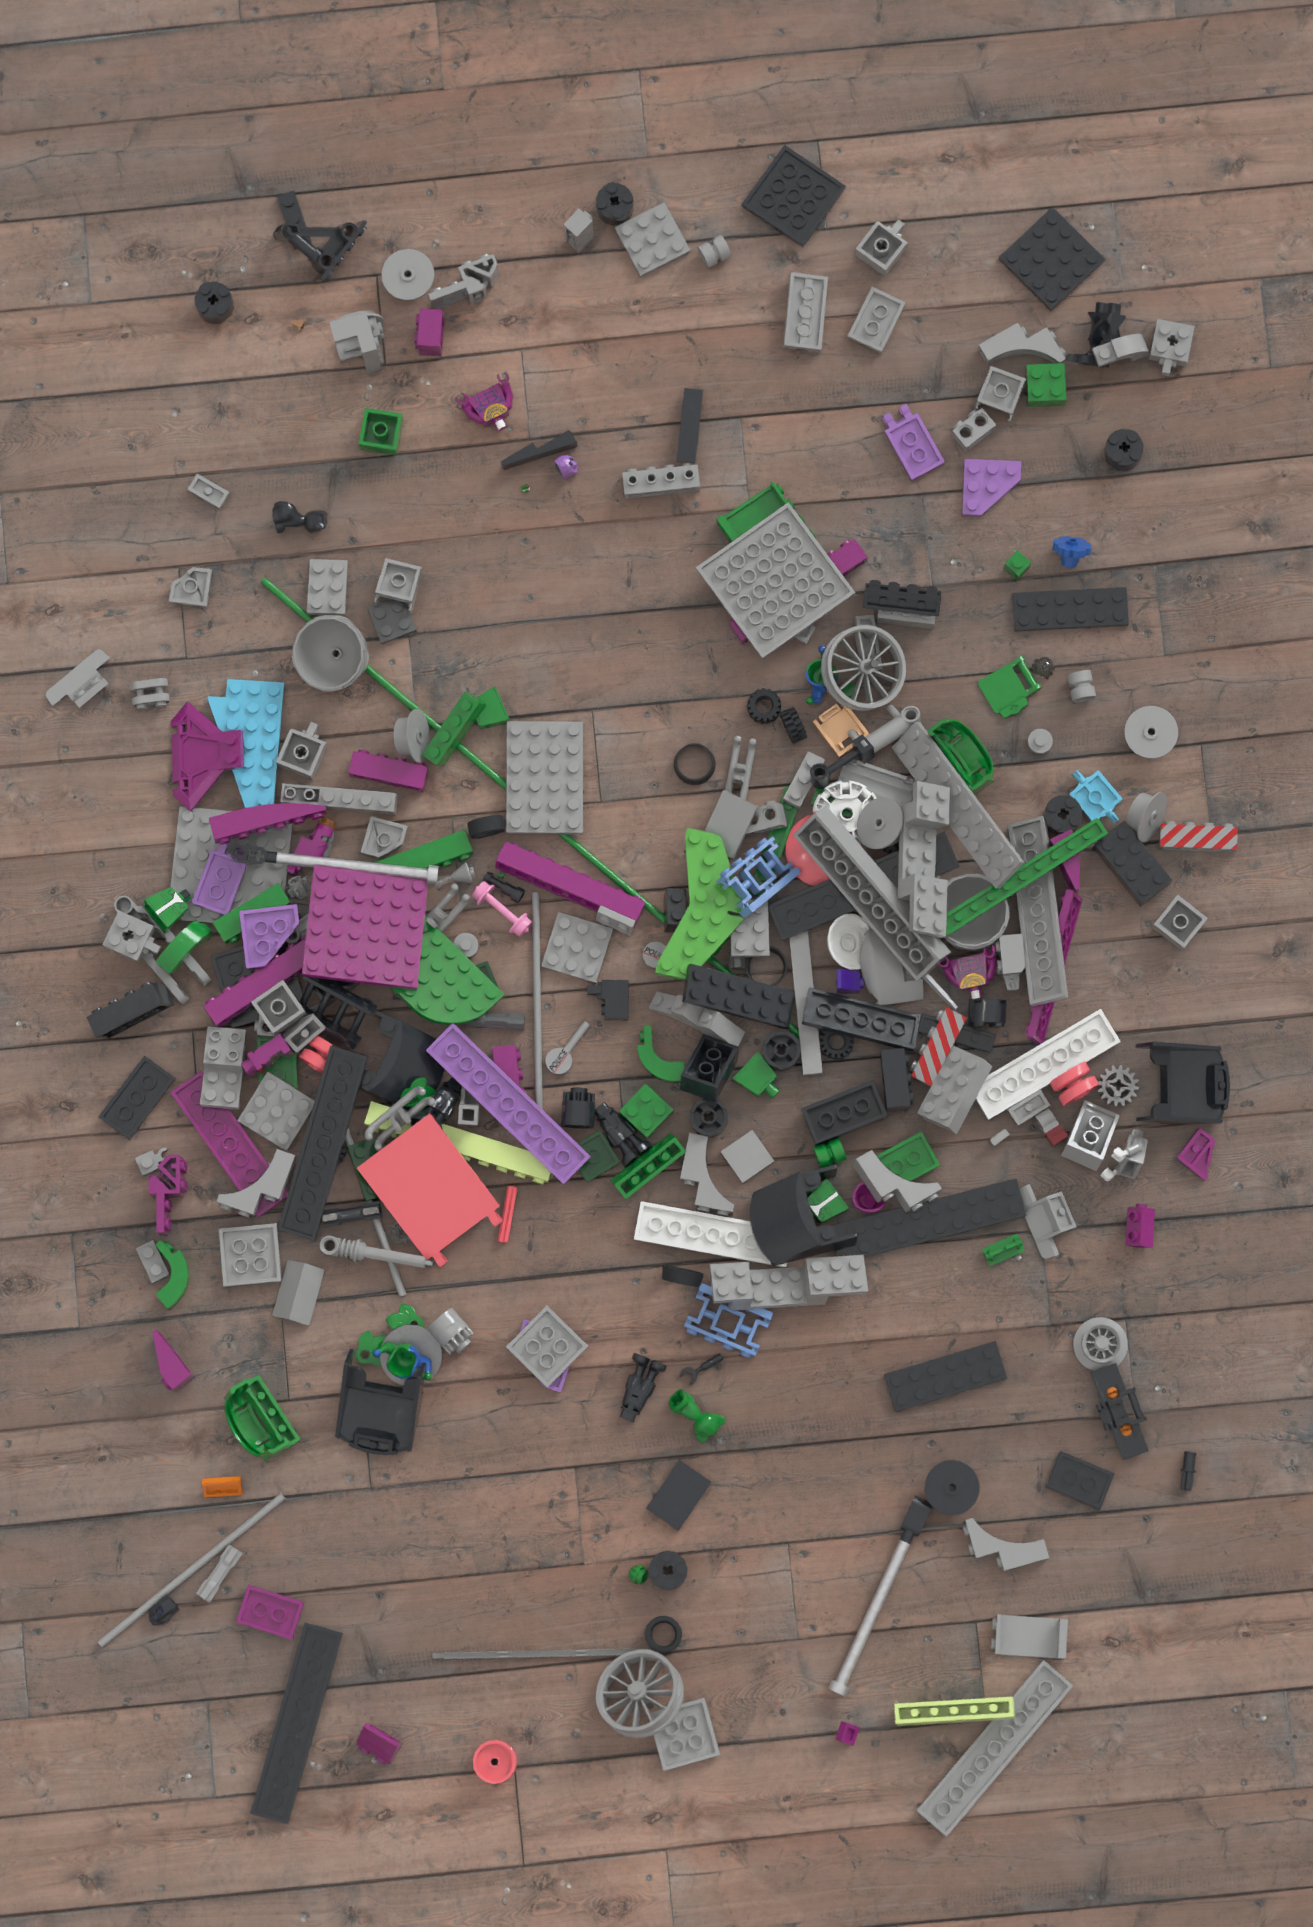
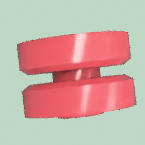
[298,1036,332,1074]
[1049,1062,1099,1106]
[473,1740,517,1784]

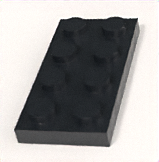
[99,1055,176,1140]

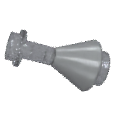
[435,862,476,889]

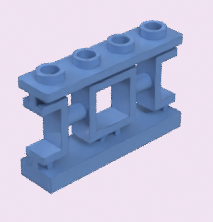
[716,837,801,918]
[684,1283,773,1359]

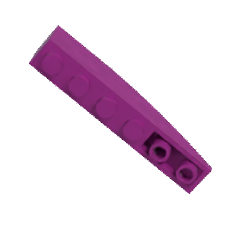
[209,803,326,845]

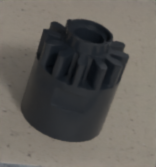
[561,1087,595,1129]

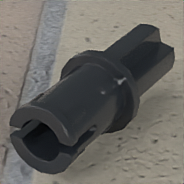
[1180,1451,1197,1491]

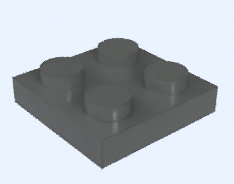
[368,599,417,645]

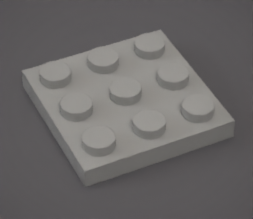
[615,202,690,277]
[541,912,613,984]
[237,1071,315,1151]
[219,1223,282,1287]
[506,1305,589,1388]
[651,1698,720,1771]

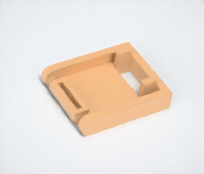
[812,703,869,758]

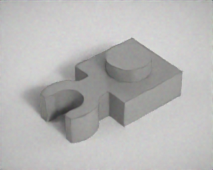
[135,1148,168,1176]

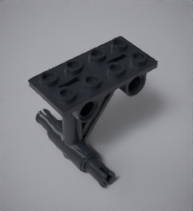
[273,220,367,283]

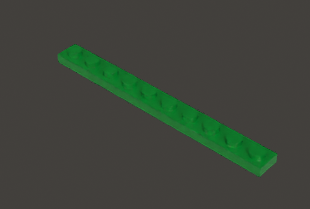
[946,817,1108,936]

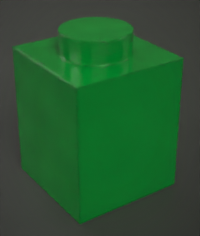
[1003,550,1031,581]

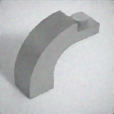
[1092,334,1149,367]
[458,1087,481,1125]

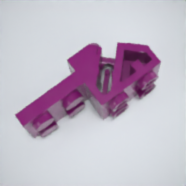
[149,1155,187,1236]

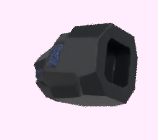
[149,1594,180,1625]

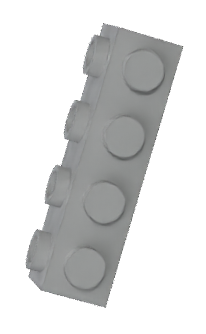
[622,463,700,499]

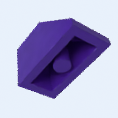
[836,969,864,994]

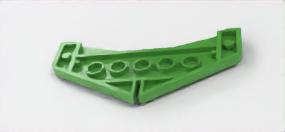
[655,828,745,981]

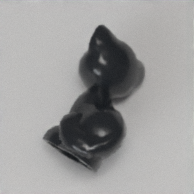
[272,501,328,534]

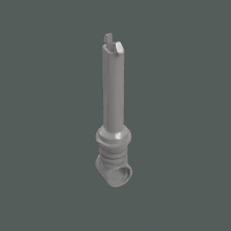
[320,1236,433,1268]

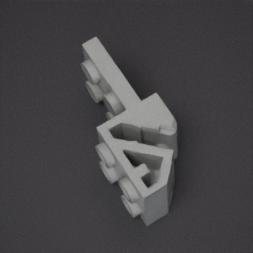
[428,254,499,309]
[200,1026,247,1110]

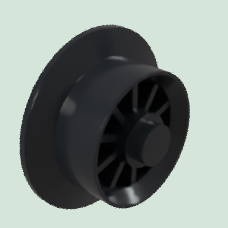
[925,1460,980,1515]

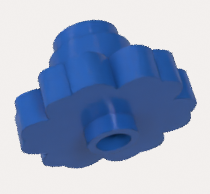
[1052,536,1091,568]

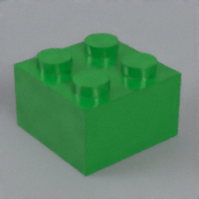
[1025,363,1066,407]
[358,408,404,456]
[619,1083,674,1140]

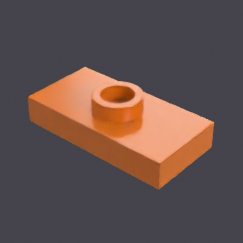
[202,1476,243,1498]

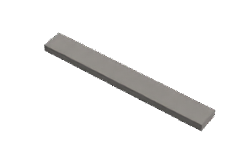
[789,931,822,1076]

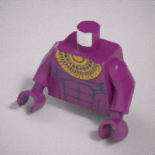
[455,372,513,432]
[938,945,997,999]

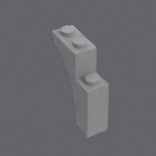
[978,323,1067,365]
[680,1133,734,1216]
[216,1149,297,1218]
[853,1150,942,1213]
[962,1518,1049,1571]

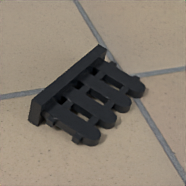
[863,580,941,617]

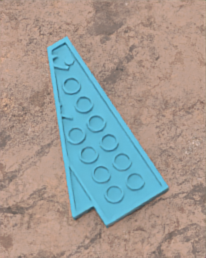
[208,679,285,831]

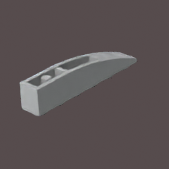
[280,783,398,816]

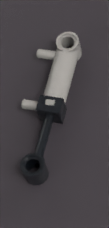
[810,705,921,789]

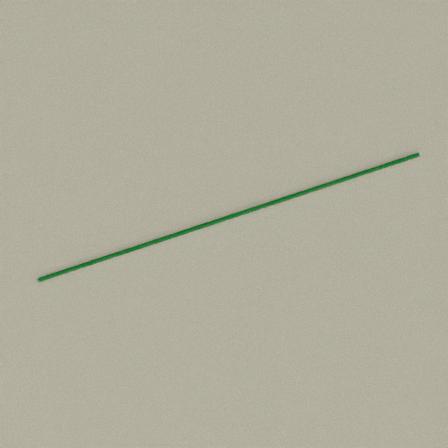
[261,578,800,1040]

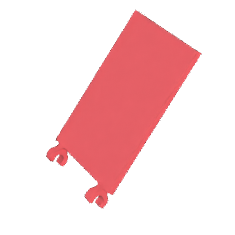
[357,1113,503,1267]

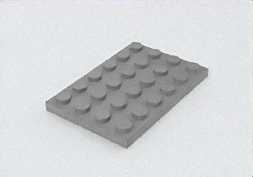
[506,721,583,835]

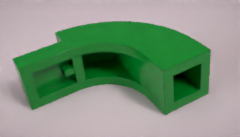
[156,920,214,974]
[637,1025,684,1083]
[155,1240,190,1311]

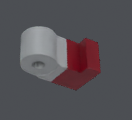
[1035,1108,1068,1148]

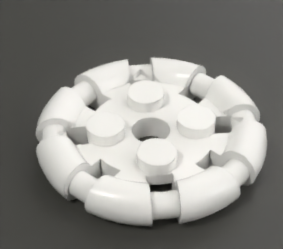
[812,780,877,846]

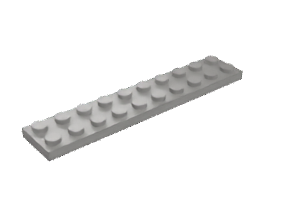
[891,721,1025,889]
[1008,816,1068,1006]
[916,1660,1073,1837]

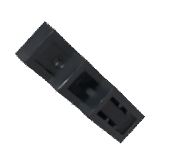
[677,388,703,464]

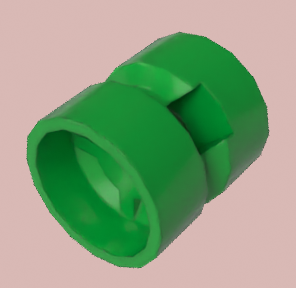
[813,1137,847,1168]

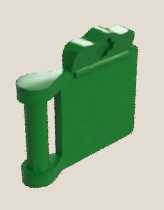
[978,655,1042,719]

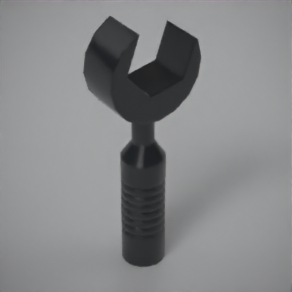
[680,1353,724,1385]

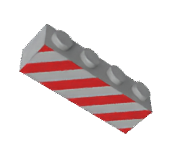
[1159,821,1238,853]
[909,1007,967,1086]

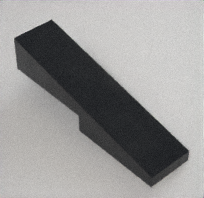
[501,430,578,470]

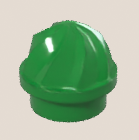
[629,1565,649,1585]

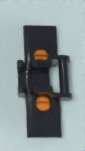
[1090,1363,1149,1460]

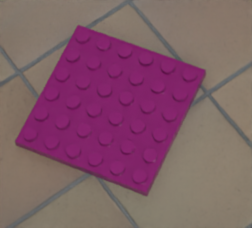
[302,865,428,990]

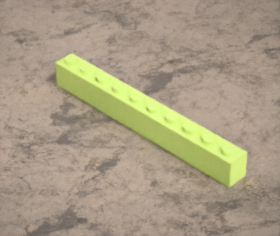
[364,1101,552,1185]

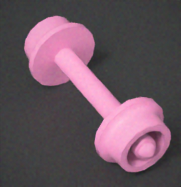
[472,881,532,937]

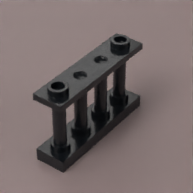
[299,976,377,1050]

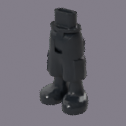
[410,1078,462,1130]
[595,1102,653,1168]
[620,1353,667,1423]

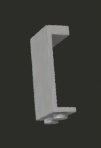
[991,1614,1068,1659]

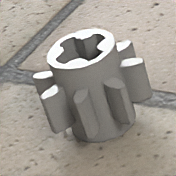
[286,876,311,900]

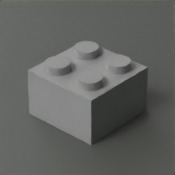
[1152,895,1208,951]
[251,980,307,1036]

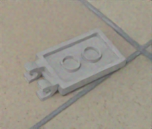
[705,790,758,859]

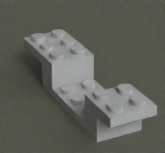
[898,781,950,938]
[709,1255,868,1311]

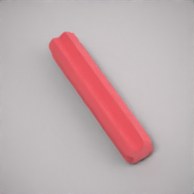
[498,1186,517,1243]

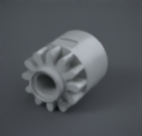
[427,1308,474,1355]

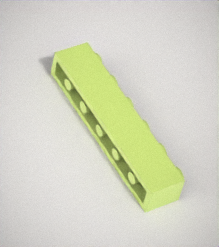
[894,1697,1015,1726]

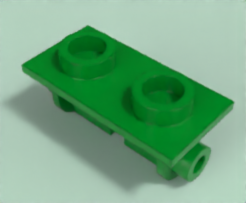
[982,1234,1025,1266]

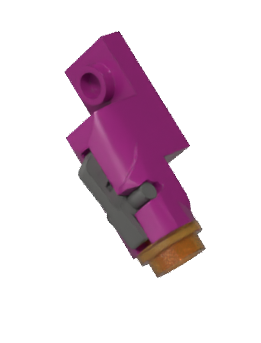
[286,817,336,877]

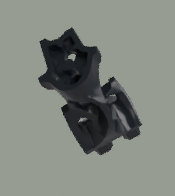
[1066,302,1126,368]

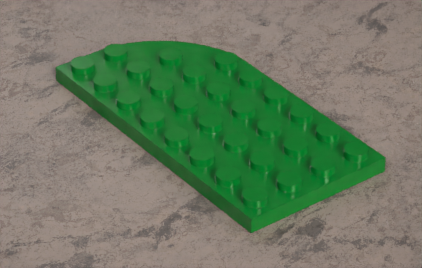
[390,916,505,1025]

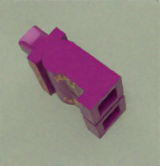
[241,1034,295,1076]

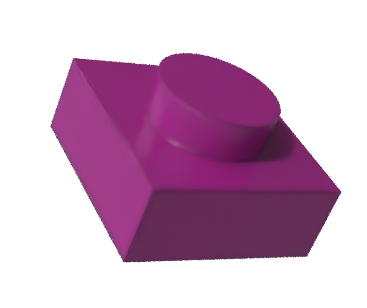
[835,1721,859,1746]

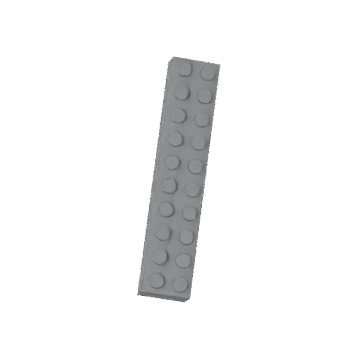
[793,806,951,981]

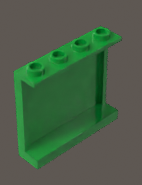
[716,481,816,543]

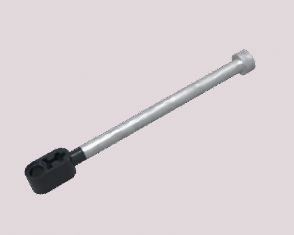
[231,845,438,885]
[828,1495,932,1697]

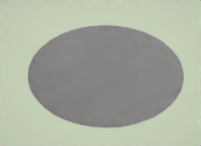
[380,1325,442,1386]

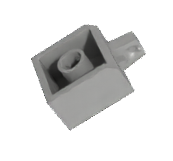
[855,220,908,277]
[1149,319,1195,377]
[276,722,328,780]
[102,911,161,963]
[994,934,1026,991]

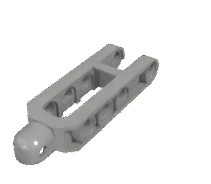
[114,895,212,1005]

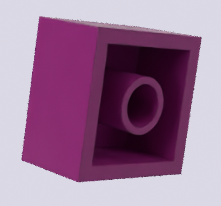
[414,308,445,357]

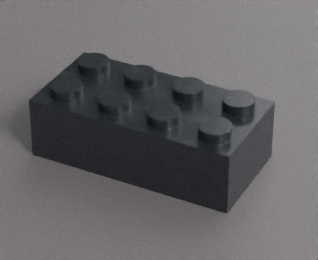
[1093,821,1172,907]
[87,982,175,1039]
[801,1080,888,1146]

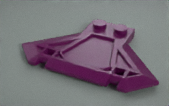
[171,701,244,811]

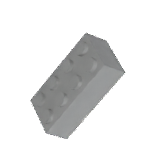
[917,1046,992,1134]

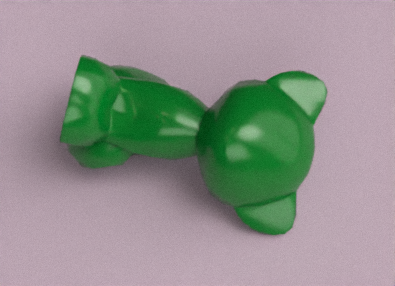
[668,1389,725,1443]

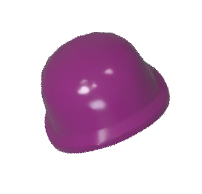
[852,1182,886,1214]

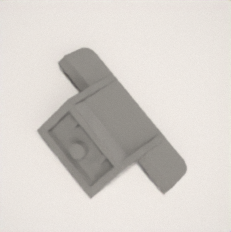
[46,649,110,708]
[1020,1184,1077,1259]

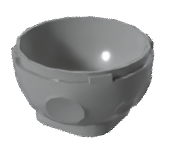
[292,615,369,691]
[943,873,1010,950]

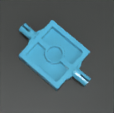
[1069,770,1123,824]

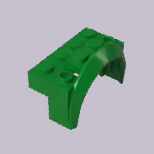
[927,718,995,795]
[224,1375,301,1463]

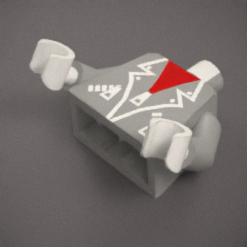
[1101,1129,1148,1181]

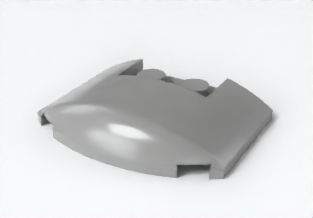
[860,930,924,1005]

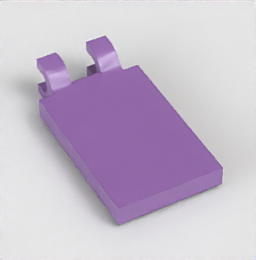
[882,404,945,481]
[192,842,248,915]

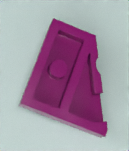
[1175,1128,1215,1181]

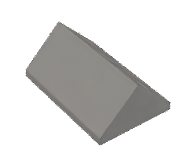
[272,1260,325,1326]

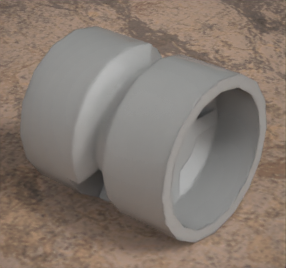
[697,235,732,268]
[1067,670,1096,703]

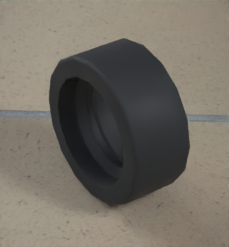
[467,815,505,839]
[645,1616,682,1653]

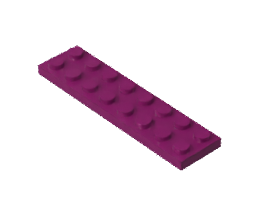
[1026,889,1083,1045]
[170,1070,288,1218]

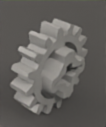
[1097,1065,1139,1107]

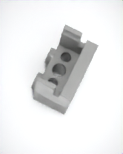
[975,366,1026,423]
[374,558,422,615]

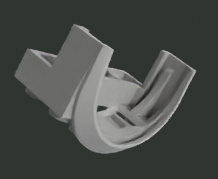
[329,310,385,374]

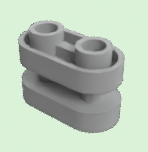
[130,678,170,710]

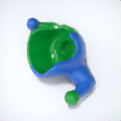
[805,645,838,705]
[373,1342,432,1381]

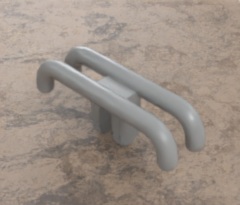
[725,736,756,800]
[426,884,470,932]
[365,1086,435,1151]

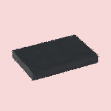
[1046,1451,1115,1510]
[646,1460,711,1531]

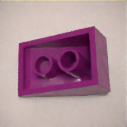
[1049,829,1080,893]
[152,1329,195,1392]
[356,1723,403,1765]

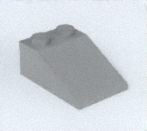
[1061,1100,1120,1171]

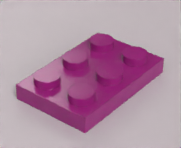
[236,1585,304,1640]

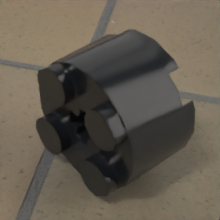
[596,182,634,226]
[195,282,234,324]
[1104,429,1143,471]
[1043,795,1082,836]
[968,999,1007,1028]
[762,1031,801,1072]
[690,1099,728,1138]
[649,1551,688,1590]

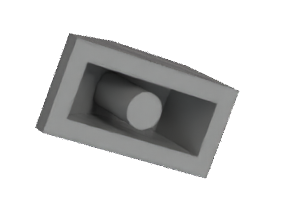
[281,1013,326,1053]

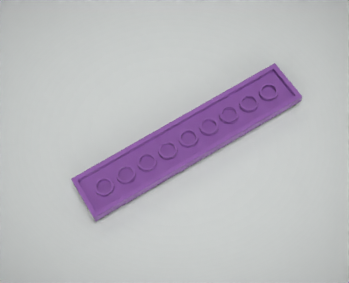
[426,1023,591,1185]

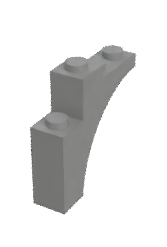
[649,992,745,1046]

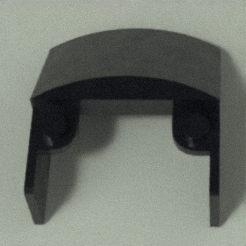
[359,1010,445,1111]
[1135,1042,1230,1124]
[750,1165,858,1266]
[335,1349,426,1455]

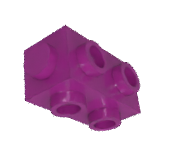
[1125,1204,1155,1248]

